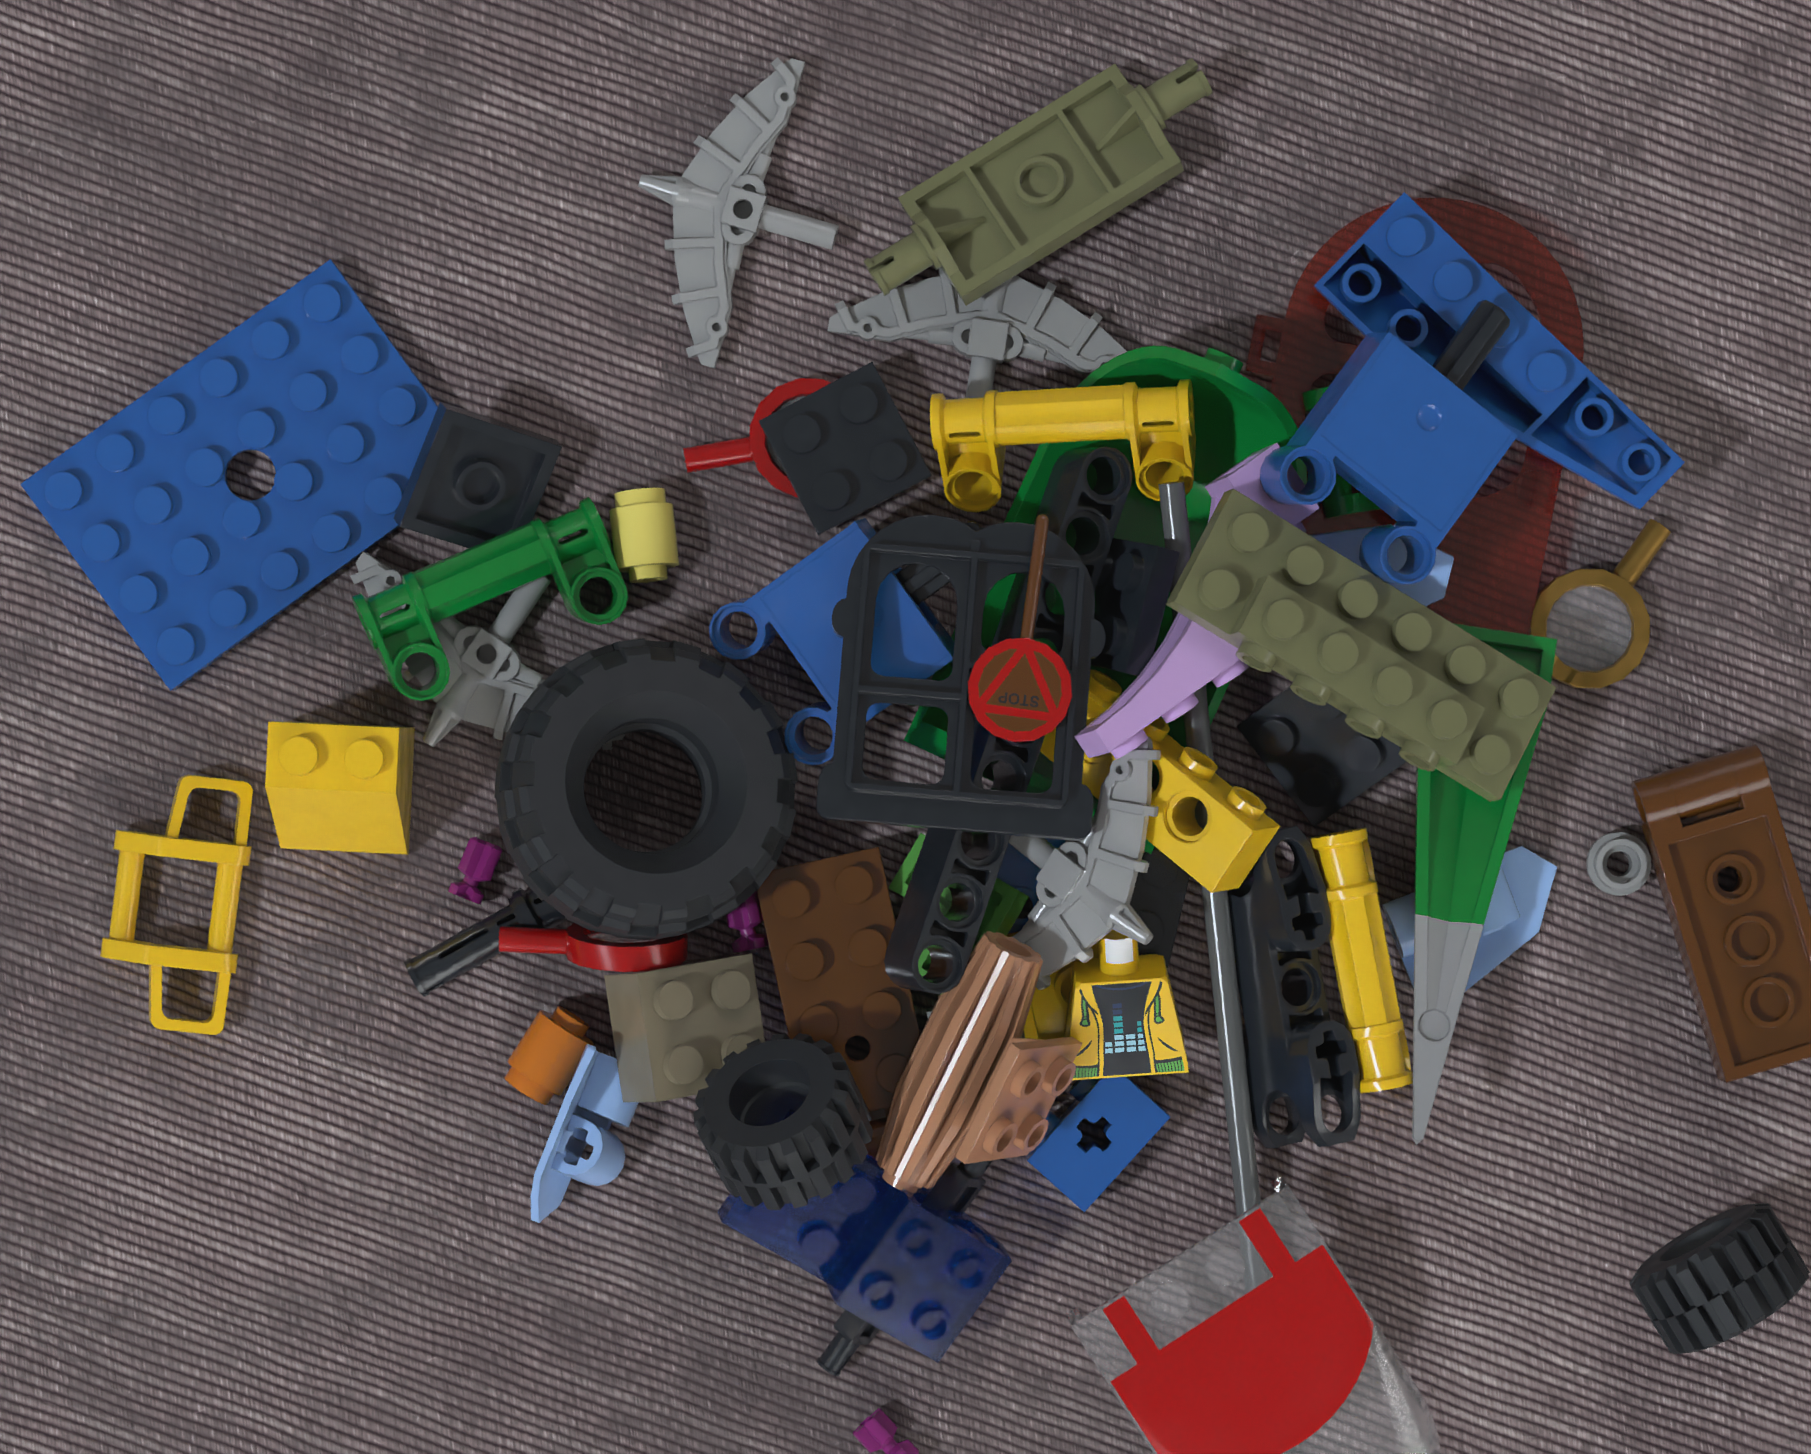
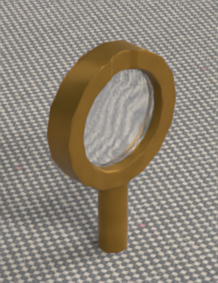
[1527,519,1671,688]

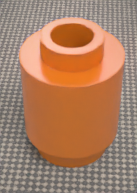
[504,1006,594,1105]

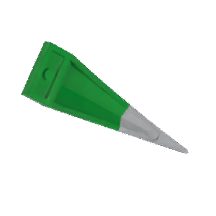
[1412,623,1557,1145]

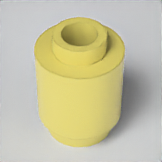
[609,488,679,583]

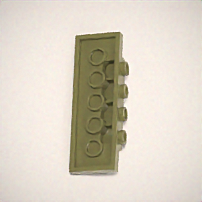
[1166,488,1556,801]

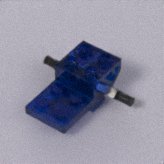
[717,1109,1012,1376]

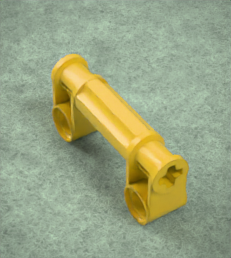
[930,379,1196,512]
[1308,828,1413,1093]

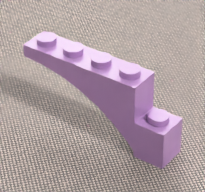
[1074,443,1319,759]

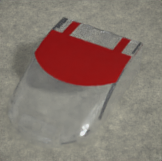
[1067,1176,1441,1454]

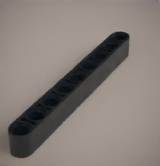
[884,446,1133,994]

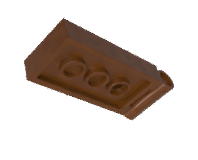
[1631,744,1811,1083]
[757,846,921,1172]

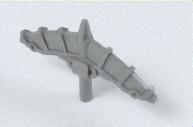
[638,57,839,369]
[827,268,1137,398]
[351,551,625,750]
[1009,737,1161,990]

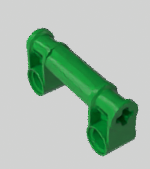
[352,497,628,701]

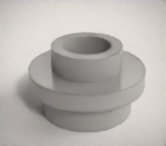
[1586,832,1651,896]

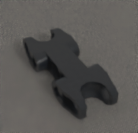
[1228,826,1361,1148]

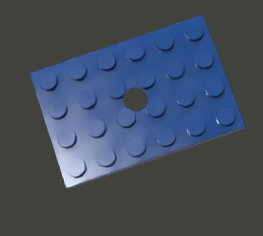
[21,259,438,691]

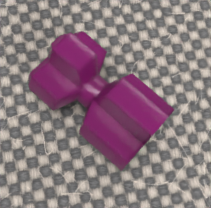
[852,1408,919,1454]

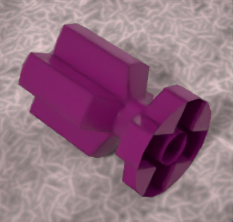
[448,837,502,905]
[726,891,769,953]

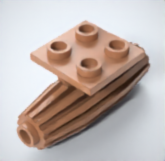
[876,931,1082,1193]

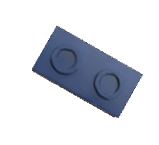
[1026,1077,1170,1212]

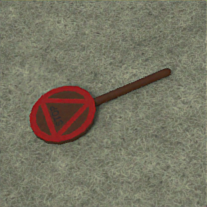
[968,514,1072,742]

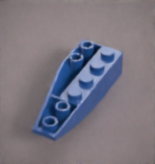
[1313,192,1685,510]

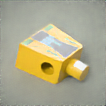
[1064,930,1189,1080]

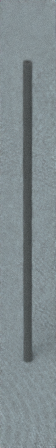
[1158,481,1288,1454]

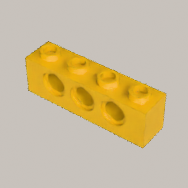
[1040,669,1280,893]

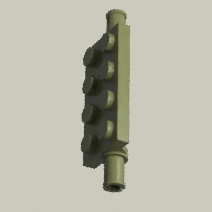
[863,58,1213,306]

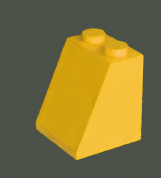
[265,721,415,855]

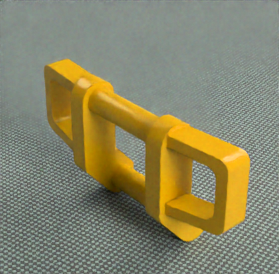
[100,774,253,1035]

